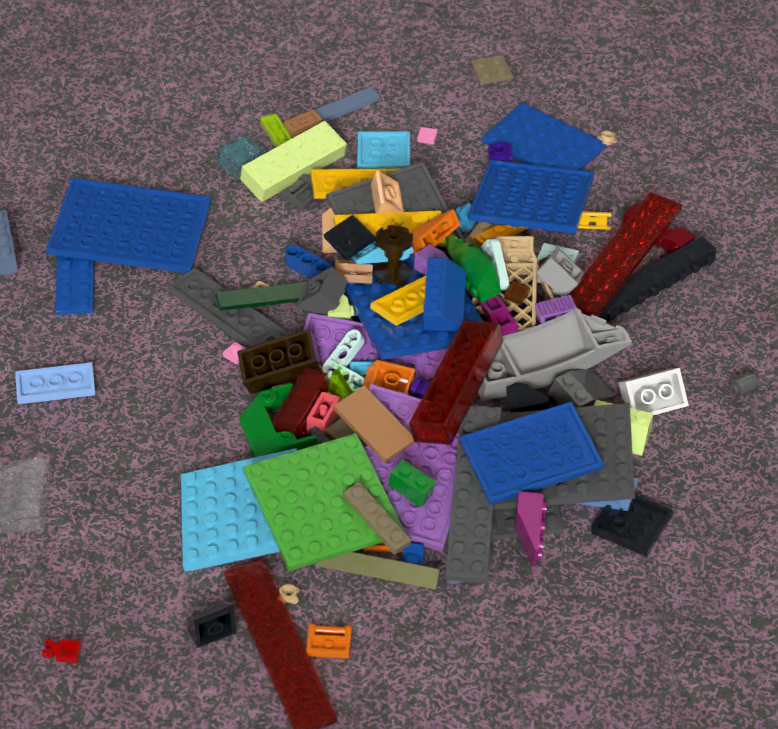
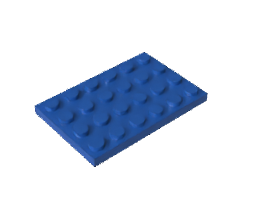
[481,102,607,170]
[459,402,604,505]

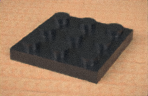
[591,495,674,557]

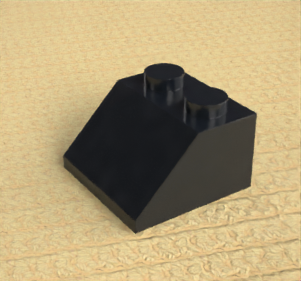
[186,603,236,648]

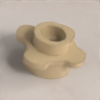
[597,131,617,146]
[278,584,299,604]

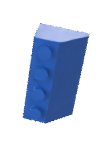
[423,257,466,331]

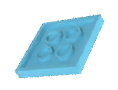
[357,131,410,169]

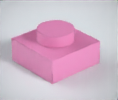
[223,342,246,365]

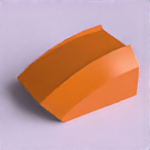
[362,360,415,395]

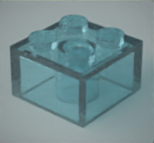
[217,135,266,182]

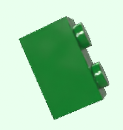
[388,459,436,508]

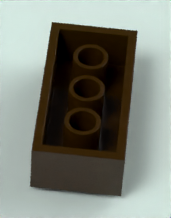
[237,329,323,394]

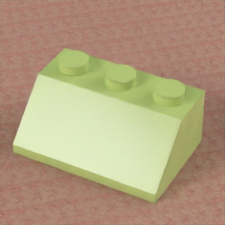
[594,400,653,456]

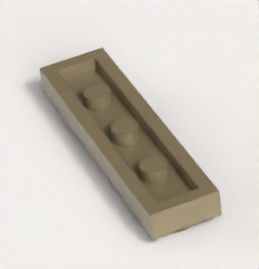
[343,482,411,555]

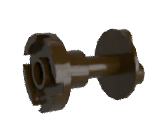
[374,225,413,286]

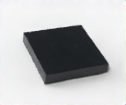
[323,215,376,261]

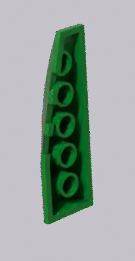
[445,234,501,303]

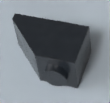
[506,383,550,413]

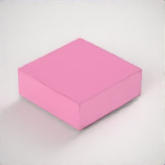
[417,127,438,144]

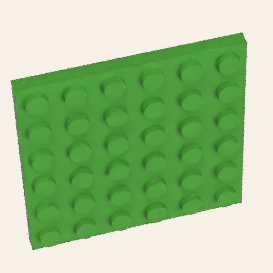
[243,433,405,571]

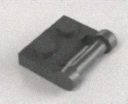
[279,174,317,211]

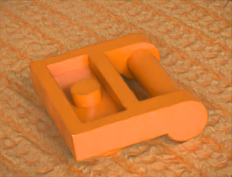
[306,623,352,659]

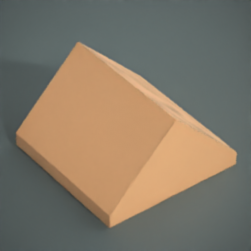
[371,171,404,213]

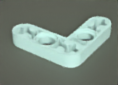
[479,239,509,290]
[322,330,364,393]

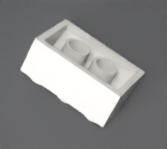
[618,368,689,415]

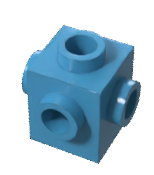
[454,203,475,232]

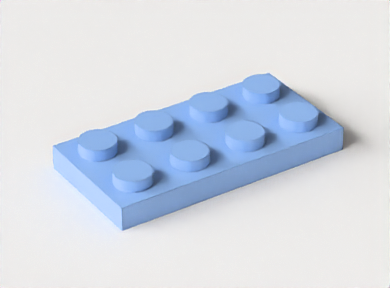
[15,362,96,404]

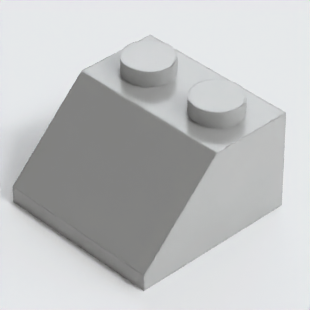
[536,247,585,297]

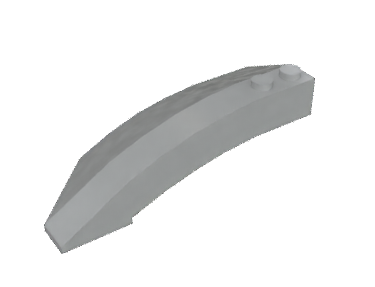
[464,307,632,401]

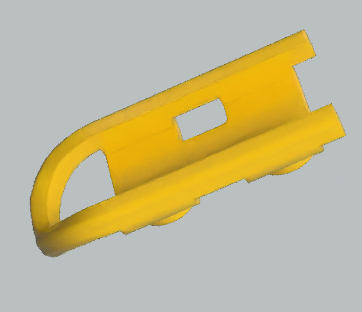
[578,211,611,230]

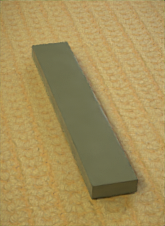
[315,552,441,590]

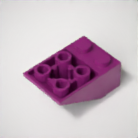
[514,491,547,567]

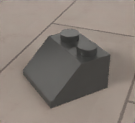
[296,267,348,314]

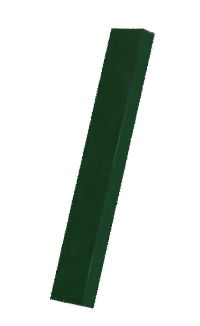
[215,282,307,311]

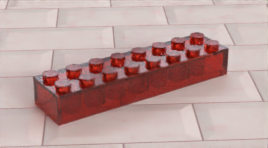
[409,321,504,445]

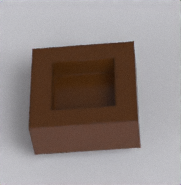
[504,281,530,305]

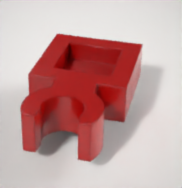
[42,639,82,663]

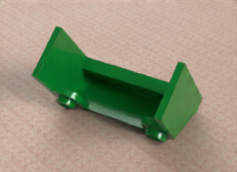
[240,383,317,457]

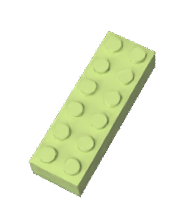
[240,121,347,202]

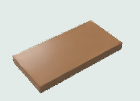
[333,386,416,463]

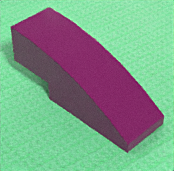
[476,295,519,337]

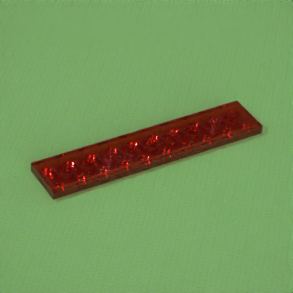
[567,192,682,317]
[224,560,337,729]

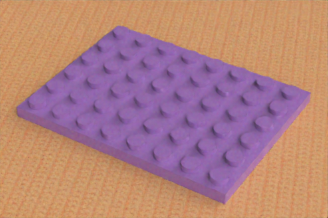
[353,384,461,552]

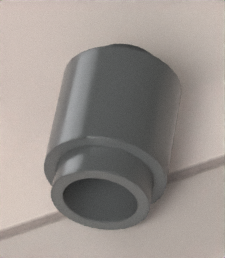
[729,372,758,397]

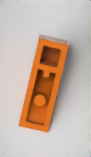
[410,209,461,254]

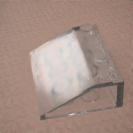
[0,456,52,533]

